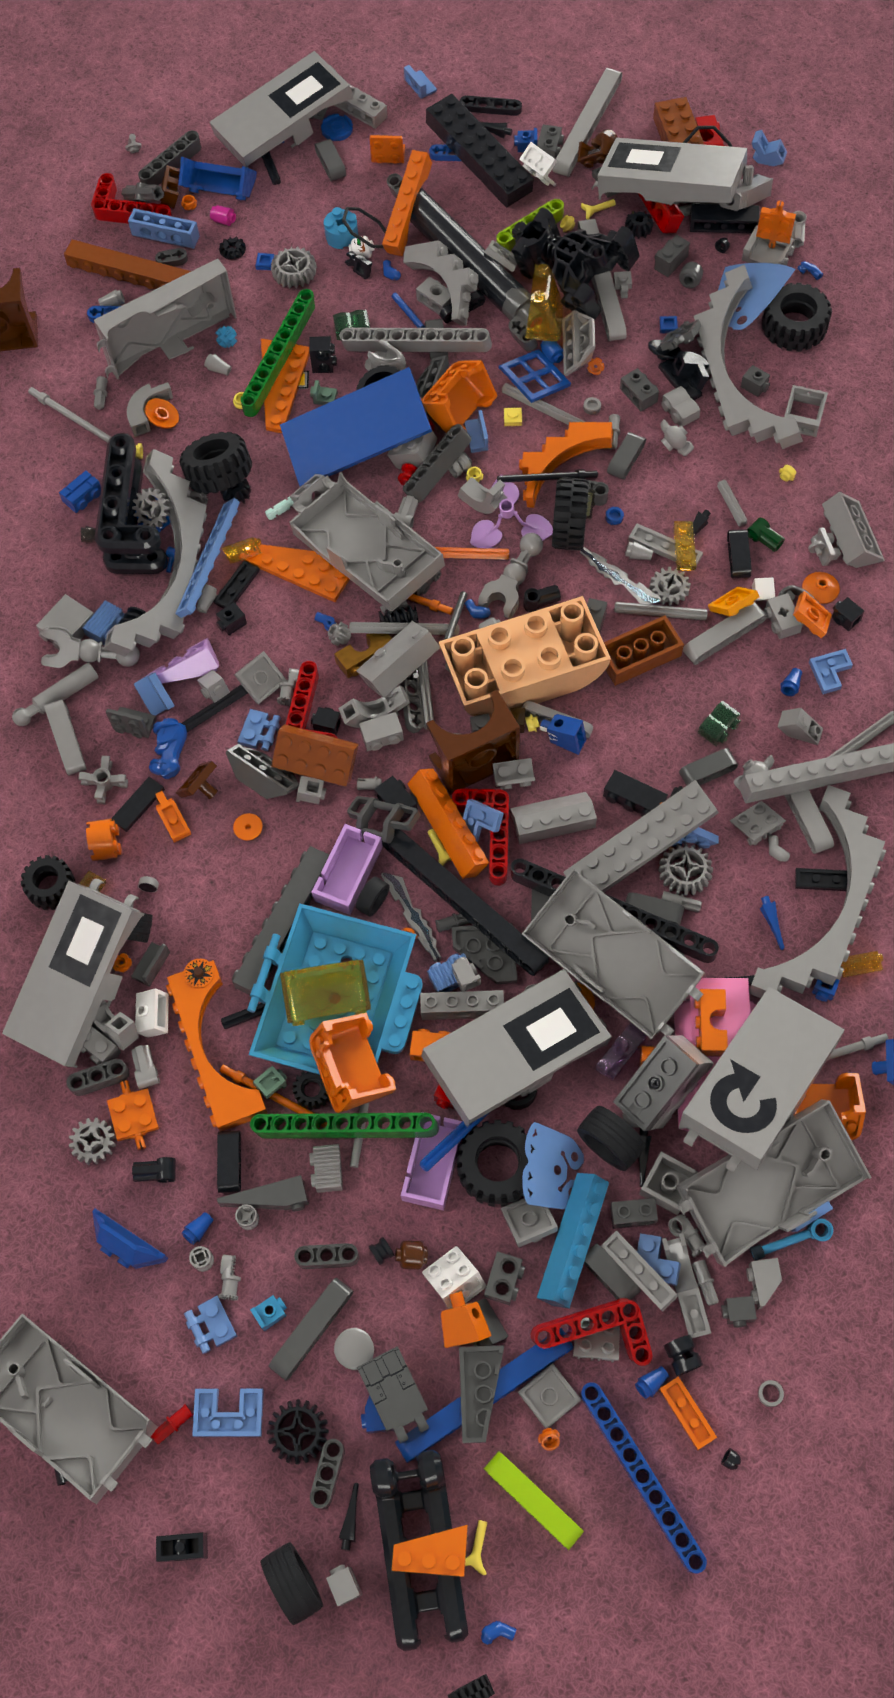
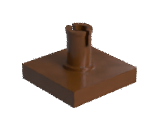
[176,761,218,799]

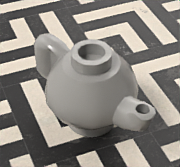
[660,419,694,456]
[734,755,775,790]

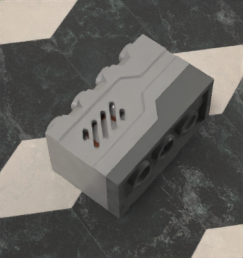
[613,1035,714,1131]

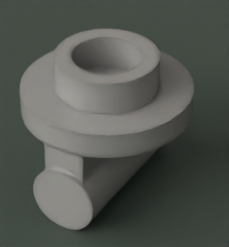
[125,134,142,153]

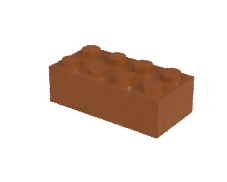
[653,97,704,145]
[604,615,684,686]
[271,724,359,787]

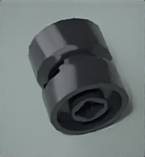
[664,1334,703,1376]

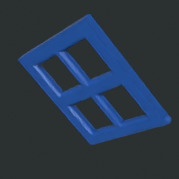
[498,349,571,403]

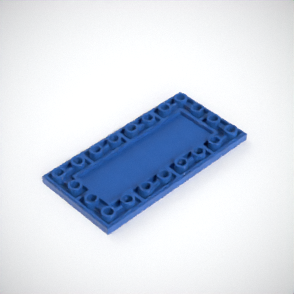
[280,367,432,487]

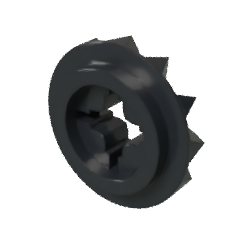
[219,236,246,259]

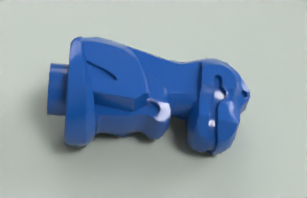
[149,718,187,779]

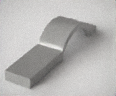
[662,1233,711,1338]

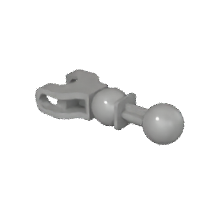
[478,533,543,619]
[41,627,140,668]

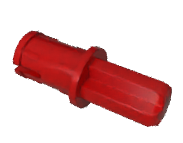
[151,1404,194,1444]

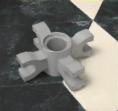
[78,756,128,804]

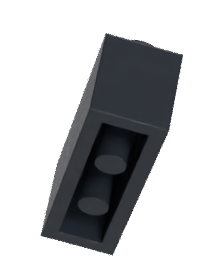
[603,770,668,817]

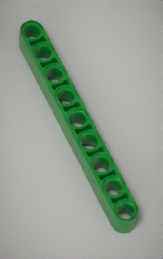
[241,289,315,417]
[250,1113,439,1139]

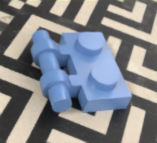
[237,709,281,751]
[184,1296,237,1354]

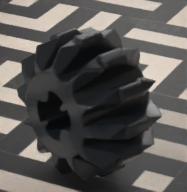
[625,210,654,239]
[220,479,251,504]

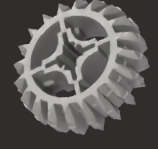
[271,246,317,289]
[658,843,713,897]

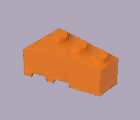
[392,1525,468,1577]

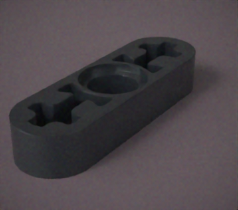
[439,290,486,323]

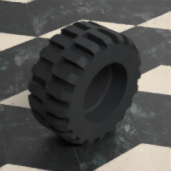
[762,282,832,352]
[179,432,252,494]
[552,477,589,551]
[457,1119,535,1207]

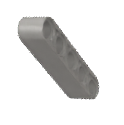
[683,602,767,665]
[784,764,834,854]

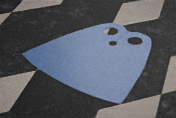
[718,263,795,330]

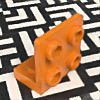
[370,135,405,164]

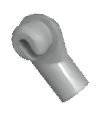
[768,835,790,862]

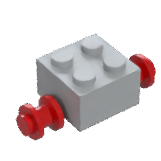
[387,419,437,486]

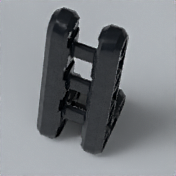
[95,433,168,574]
[370,1450,469,1651]

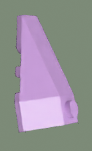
[143,638,219,683]

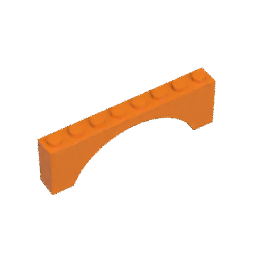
[166,960,268,1131]

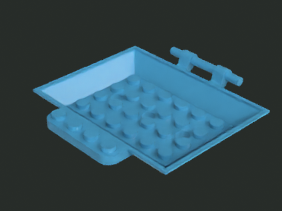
[247,903,423,1075]

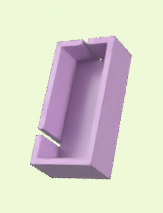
[312,824,383,915]
[401,1112,462,1211]

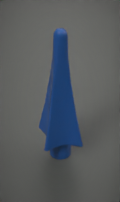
[760,896,784,950]

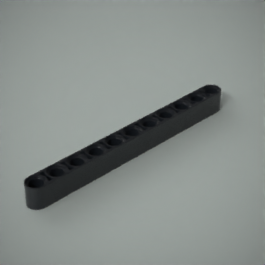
[382,829,549,976]
[511,859,719,963]

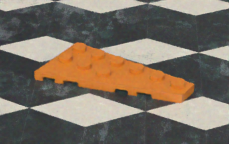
[261,338,310,433]
[239,543,350,602]

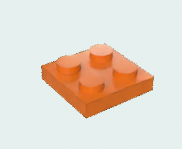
[793,591,832,638]

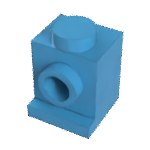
[250,1295,287,1331]

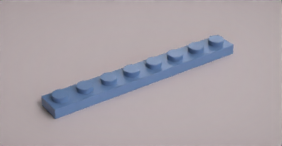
[175,498,240,618]

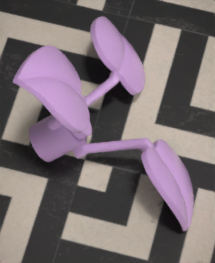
[470,474,553,548]

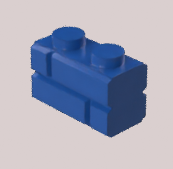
[59,471,101,513]

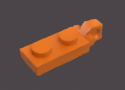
[155,791,191,843]

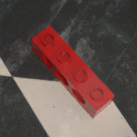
[638,193,684,234]

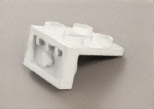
[519,142,557,187]
[422,1246,486,1308]

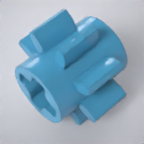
[216,326,237,348]

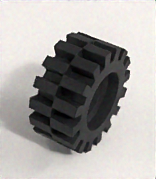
[292,1071,330,1110]
[447,1674,495,1698]

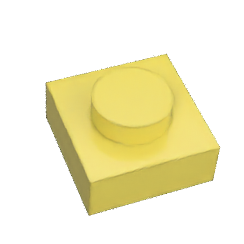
[504,408,522,426]

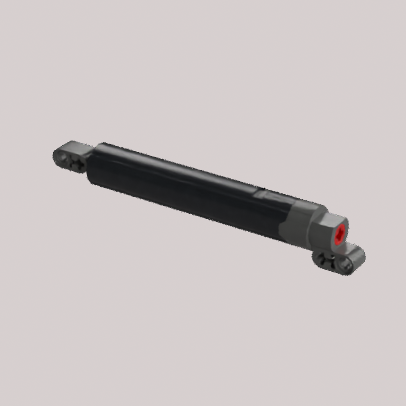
[387,173,545,351]

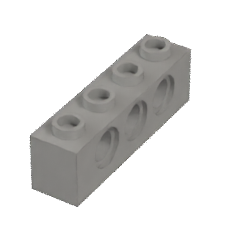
[420,990,504,1020]

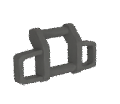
[347,796,421,843]

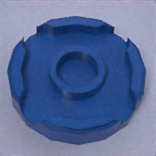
[321,114,353,141]

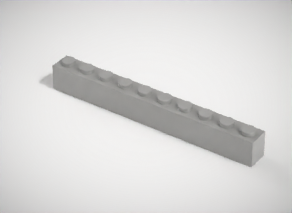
[738,743,894,804]

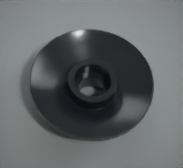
[648,340,682,360]

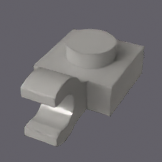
[613,271,632,299]

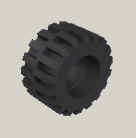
[21,855,75,910]

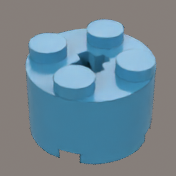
[324,207,358,249]

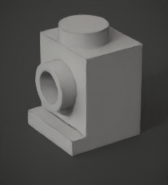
[296,776,326,804]
[452,957,481,992]

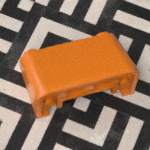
[421,360,498,433]
[309,1013,396,1113]
[794,1073,866,1140]

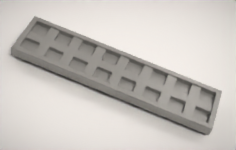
[563,780,719,892]

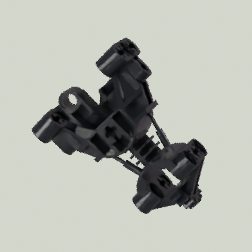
[512,208,640,321]

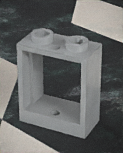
[784,385,828,437]

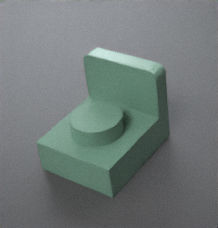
[310,380,338,405]
[253,1066,287,1099]

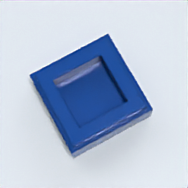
[255,253,274,270]
[659,316,678,333]

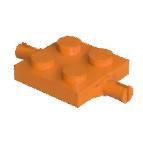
[756,201,796,248]
[107,1080,159,1150]

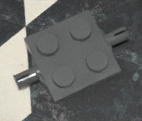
[660,319,701,351]

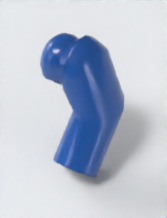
[383,260,401,280]
[797,261,823,280]
[464,599,491,619]
[315,612,336,631]
[481,1621,517,1645]

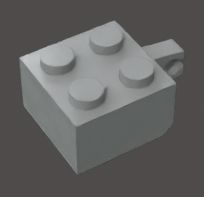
[639,1152,698,1216]

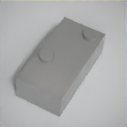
[356,621,440,698]

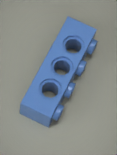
[128,208,200,249]

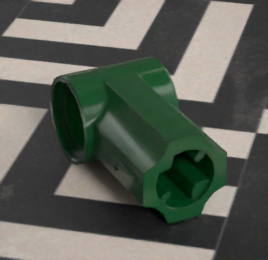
[747,517,785,552]

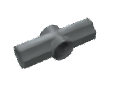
[121,182,164,203]

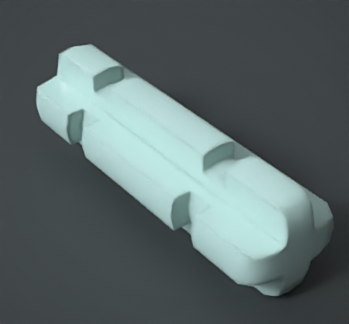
[265,496,294,520]

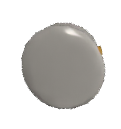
[334,1328,374,1370]

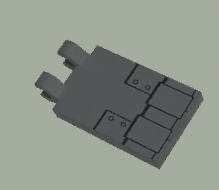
[357,1346,429,1444]

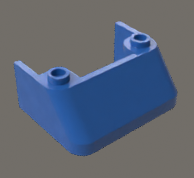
[178,157,257,201]

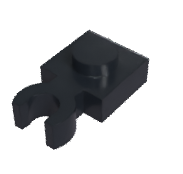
[345,251,372,279]

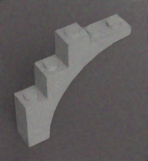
[403,240,479,326]

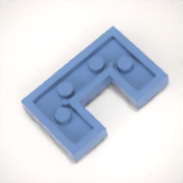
[192,1389,264,1437]

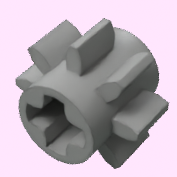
[328,622,351,646]

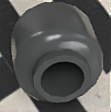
[679,262,703,288]

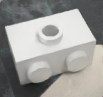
[135,988,169,1037]

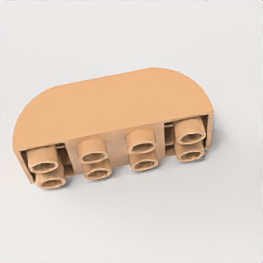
[439,596,611,718]

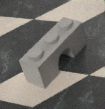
[92,1000,139,1050]

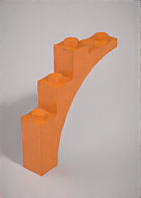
[519,422,613,508]

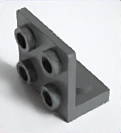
[106,707,157,738]

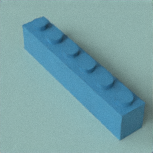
[537,1173,609,1309]

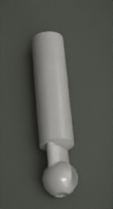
[12,662,99,726]

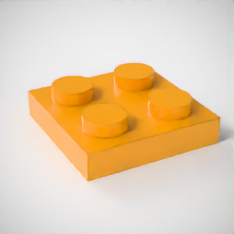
[708,587,760,616]

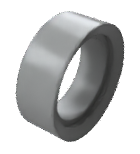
[758,1380,784,1407]

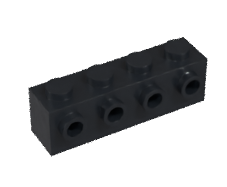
[690,204,759,233]

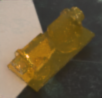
[222,537,262,564]
[841,951,884,978]

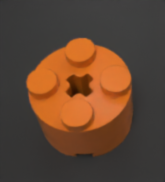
[86,819,122,861]

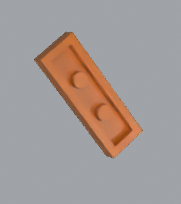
[659,1376,717,1451]

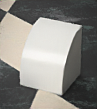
[752,577,775,601]

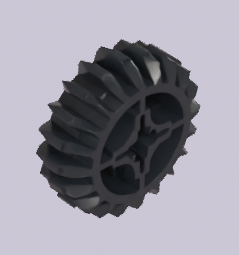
[267,1399,329,1465]

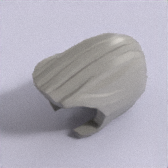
[364,340,406,371]

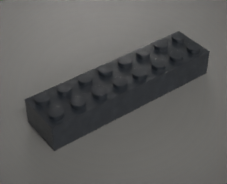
[426,94,534,208]

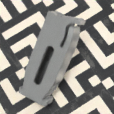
[719,165,773,211]

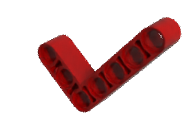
[91,173,172,224]
[285,661,337,738]
[452,789,509,886]
[530,1298,653,1366]

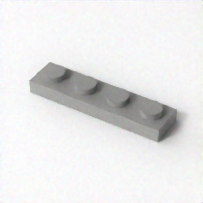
[628,523,703,570]
[601,1230,678,1311]

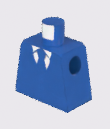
[540,714,587,755]

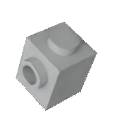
[197,670,230,703]

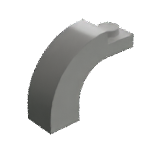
[127,382,173,437]
[458,477,507,514]
[338,685,410,728]

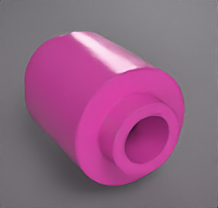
[210,205,236,226]

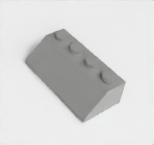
[822,492,885,568]
[510,792,597,844]

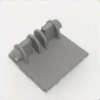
[730,801,786,846]
[573,1317,620,1362]

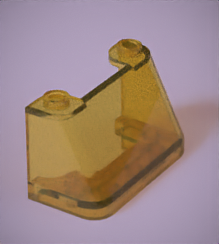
[525,264,564,341]
[280,959,371,1026]

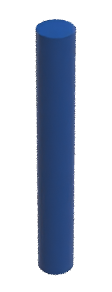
[391,292,425,328]

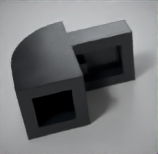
[672,351,709,390]

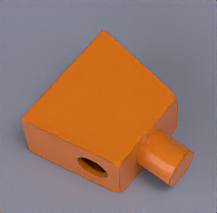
[441,1291,491,1348]

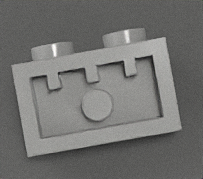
[492,758,535,790]

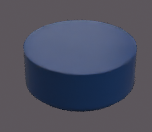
[605,507,624,525]

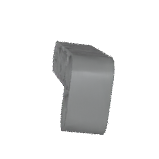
[44,700,87,776]

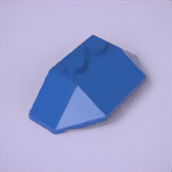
[92,1208,168,1269]

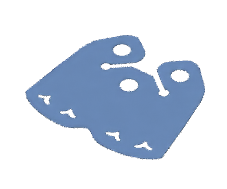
[522,1122,584,1209]

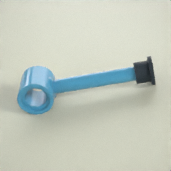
[749,1218,833,1261]

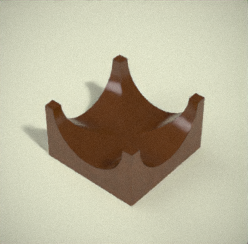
[0,268,38,352]
[426,690,520,795]

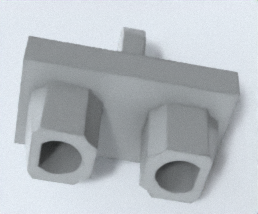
[808,528,841,566]

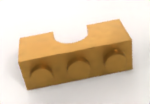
[334,634,392,678]

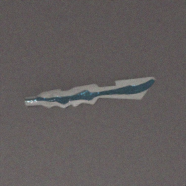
[580,547,662,605]
[381,873,442,962]

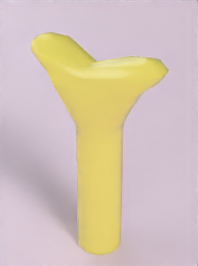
[581,199,616,220]
[427,829,451,866]
[465,1520,487,1575]

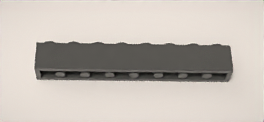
[232,846,329,995]

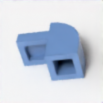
[752,130,787,166]

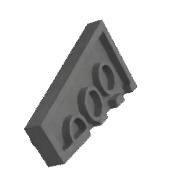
[459,1345,504,1444]

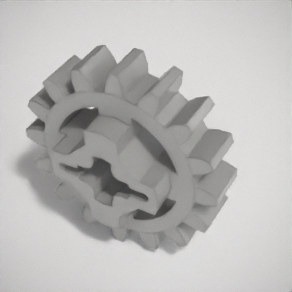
[132,488,172,528]
[649,567,691,606]
[69,1118,116,1165]

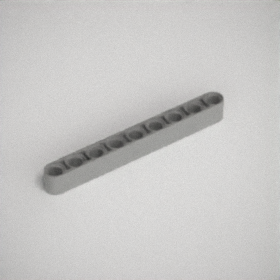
[553,68,622,177]
[577,219,627,341]
[339,328,492,352]

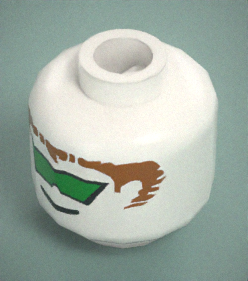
[349,236,375,259]

